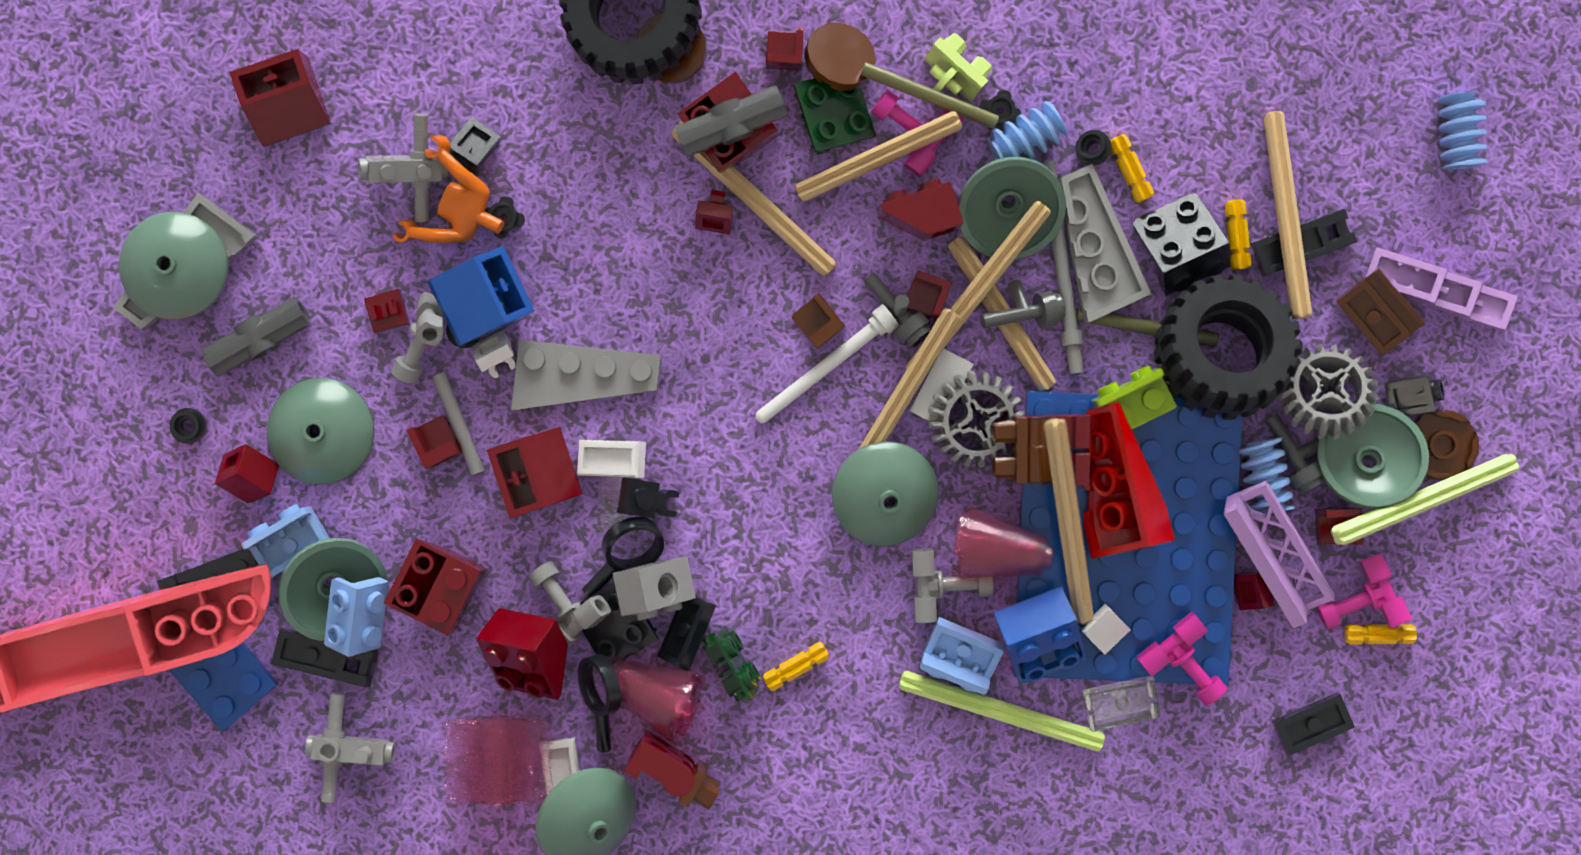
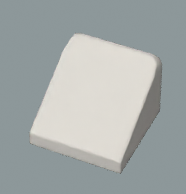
[1079,604,1130,655]

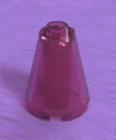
[952,506,1054,578]
[602,659,706,743]

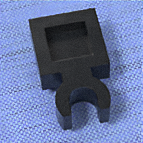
[617,477,679,519]

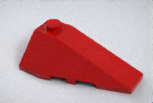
[1083,402,1175,559]

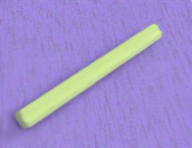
[1331,454,1519,545]
[899,671,1105,752]

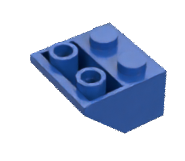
[427,246,535,347]
[993,587,1087,685]

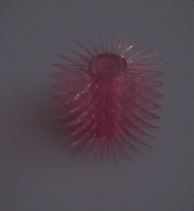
[442,714,553,809]

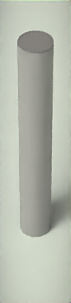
[432,372,485,476]

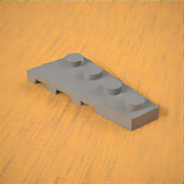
[1058,164,1151,324]
[113,193,259,330]
[511,340,661,411]

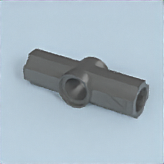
[674,86,788,157]
[201,297,312,377]

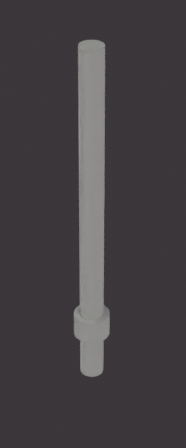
[1041,161,1084,374]

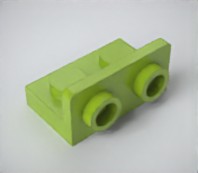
[1091,365,1177,429]

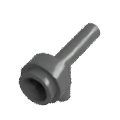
[864,273,931,349]
[980,280,1065,328]
[1266,414,1325,495]

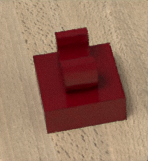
[695,189,734,235]
[364,289,410,333]
[1234,571,1275,610]

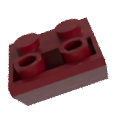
[229,49,331,147]
[677,71,778,173]
[877,179,964,241]
[487,427,583,519]
[383,538,487,636]
[476,608,568,700]

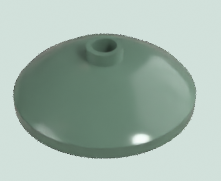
[958,157,1066,260]
[119,212,229,320]
[267,378,374,484]
[1317,404,1429,509]
[832,441,939,546]
[278,538,388,641]
[535,768,636,855]

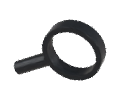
[582,517,664,597]
[578,654,622,752]

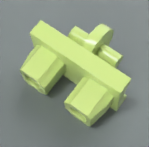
[923,33,992,102]

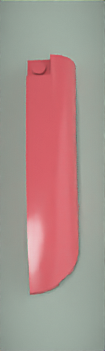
[0,564,271,713]

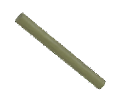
[860,62,999,129]
[1076,307,1219,347]

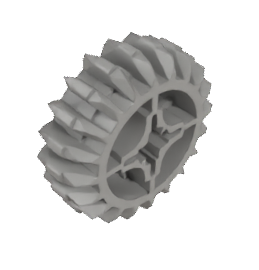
[1278,343,1378,440]
[928,371,1025,468]

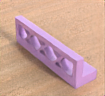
[1224,480,1335,628]

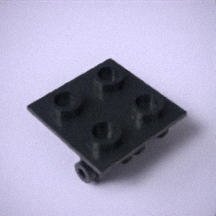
[580,582,659,666]

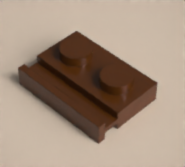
[1336,267,1425,356]

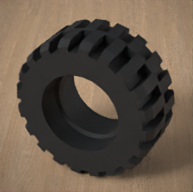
[559,0,702,84]
[1154,274,1302,420]

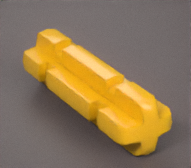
[1110,134,1154,203]
[1225,199,1252,270]
[1344,624,1417,645]
[763,642,829,691]

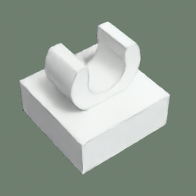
[472,330,516,378]

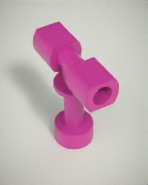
[871,89,964,177]
[1316,553,1412,630]
[1136,612,1227,706]

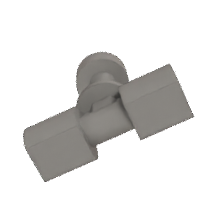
[391,292,443,384]
[911,548,993,623]
[528,561,611,649]

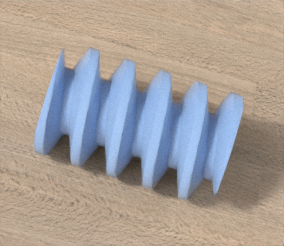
[1438,92,1488,170]
[986,101,1068,160]
[1239,437,1295,514]

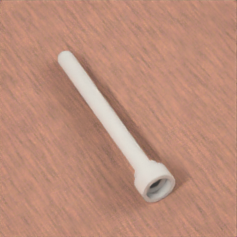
[755,304,900,423]

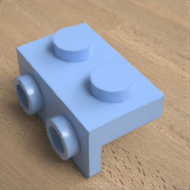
[241,504,330,579]
[324,577,389,657]
[920,617,1005,695]

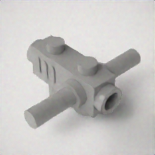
[358,113,448,223]
[305,693,396,803]

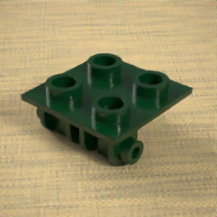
[793,78,876,155]
[702,625,761,702]

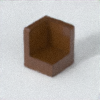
[792,292,845,349]

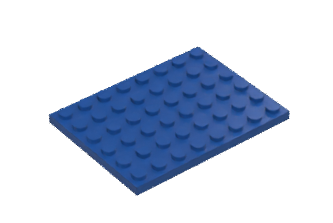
[1013,391,1242,685]

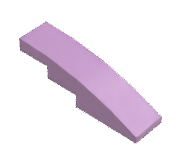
[1366,247,1518,332]

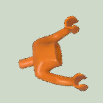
[393,135,504,243]

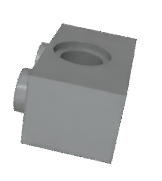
[613,556,696,620]

